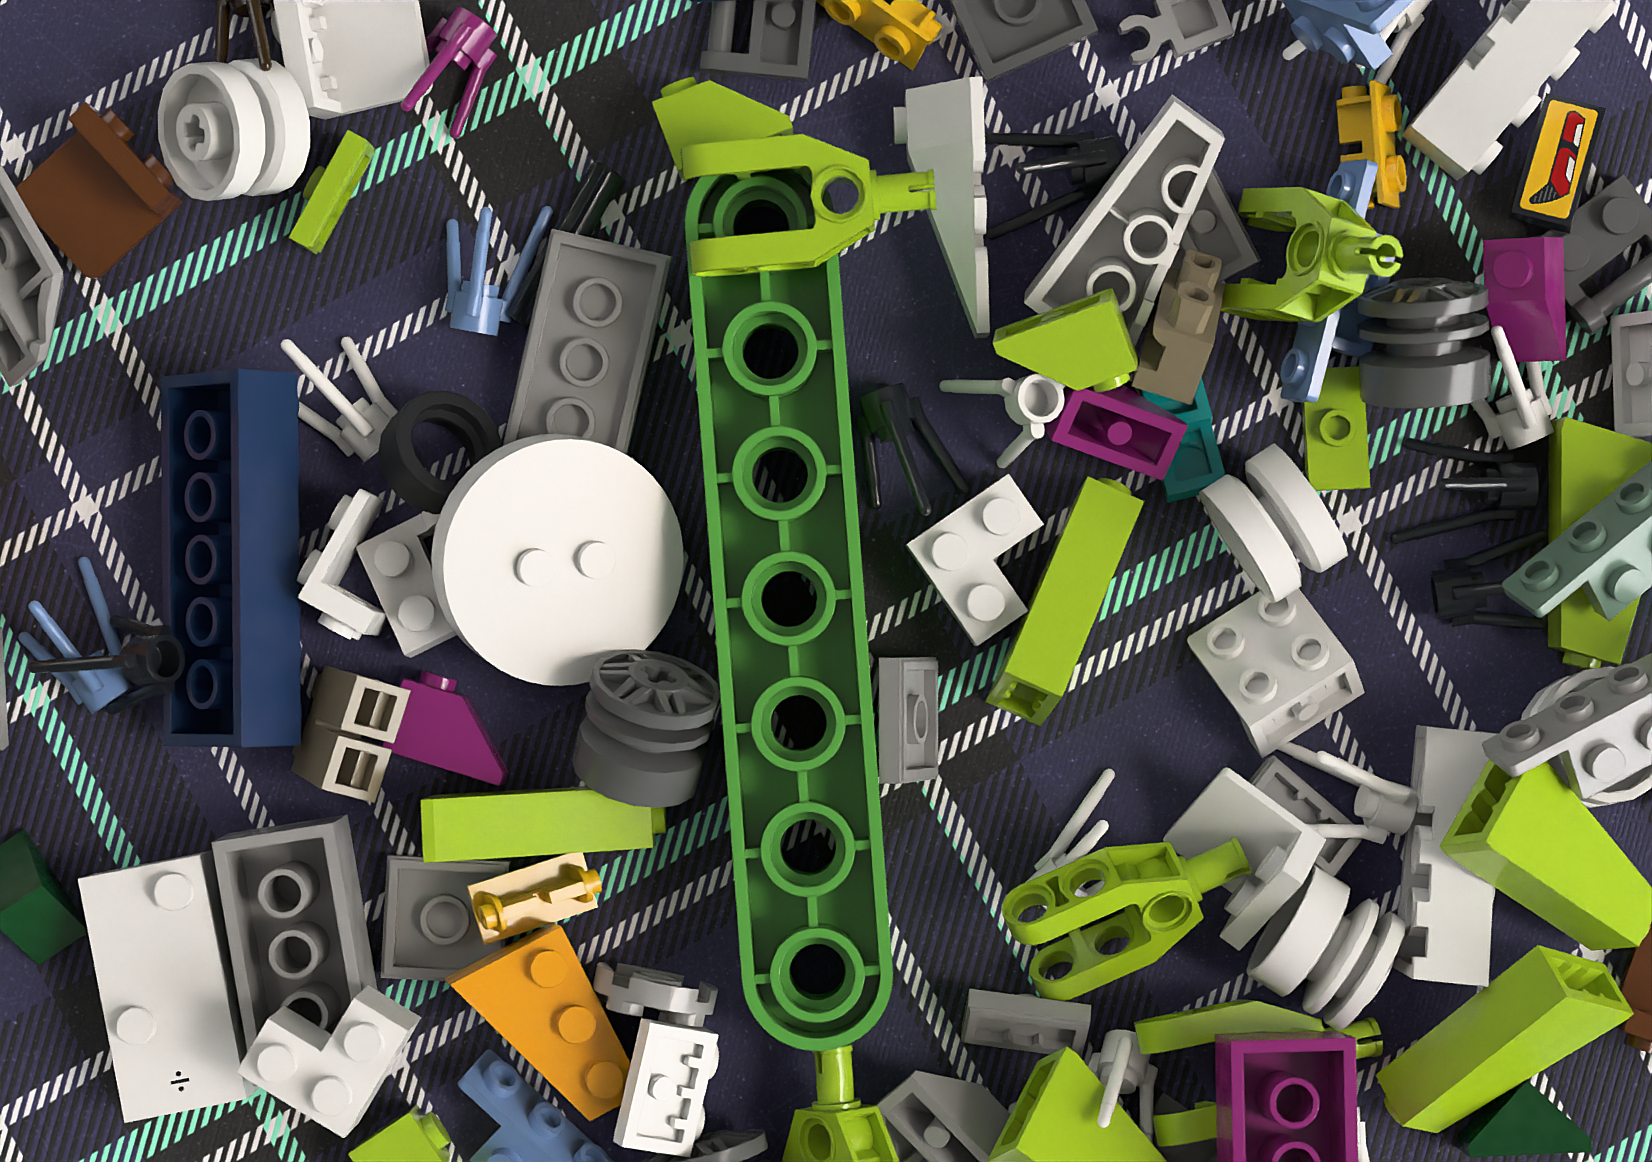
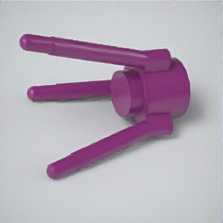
[363,6,497,138]

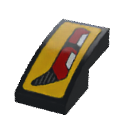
[1510,93,1606,234]

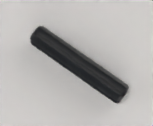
[508,161,621,328]

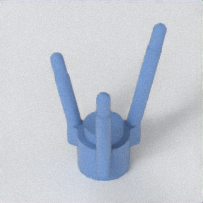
[445,206,553,336]
[18,557,133,714]

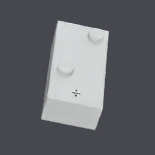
[78,850,259,1123]

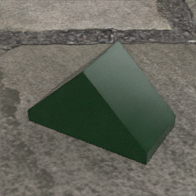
[0,830,88,965]
[1457,1080,1593,1157]

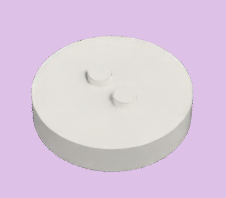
[431,434,684,686]

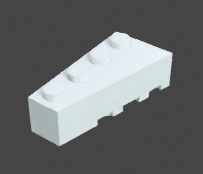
[1024,95,1225,347]
[1392,725,1497,987]

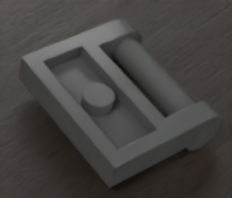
[699,0,816,83]
[1540,174,1652,335]

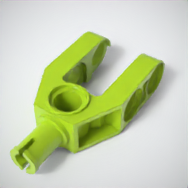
[681,134,937,277]
[1220,187,1403,323]
[1001,837,1252,1001]
[1134,999,1383,1146]
[782,1043,899,1162]

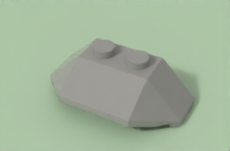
[0,163,64,387]
[876,1071,1010,1162]

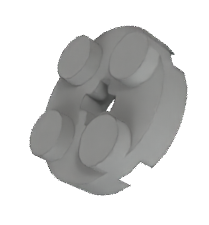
[592,962,718,1027]

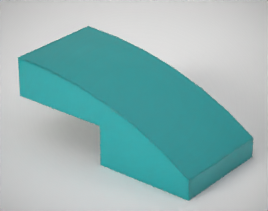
[1140,377,1225,503]

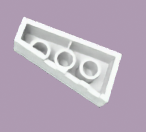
[1401,0,1619,181]

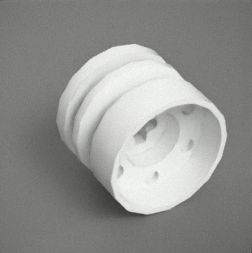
[1246,864,1406,1031]

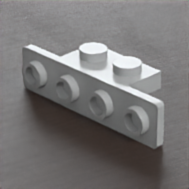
[1482,653,1652,800]

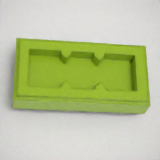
[289,130,376,255]
[1301,366,1370,491]

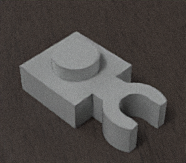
[1117,0,1234,65]

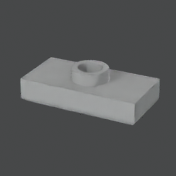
[1249,755,1362,877]
[960,989,1091,1058]

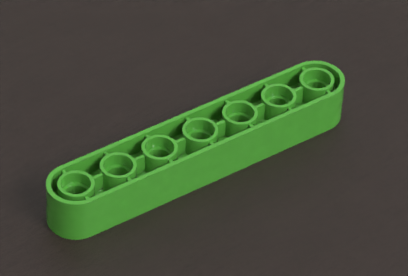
[685,169,893,1051]

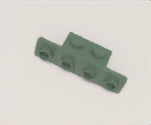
[1502,460,1652,621]

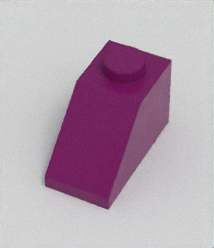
[1483,237,1567,362]
[1044,385,1188,481]
[383,670,509,786]

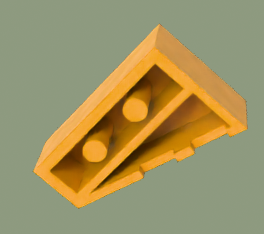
[444,922,631,1121]

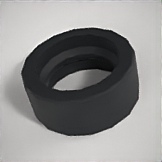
[378,390,502,515]

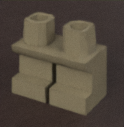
[1132,249,1225,405]
[291,665,411,803]

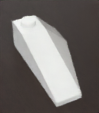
[893,77,990,338]

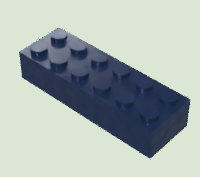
[161,369,302,748]

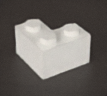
[905,474,1044,646]
[236,985,422,1138]

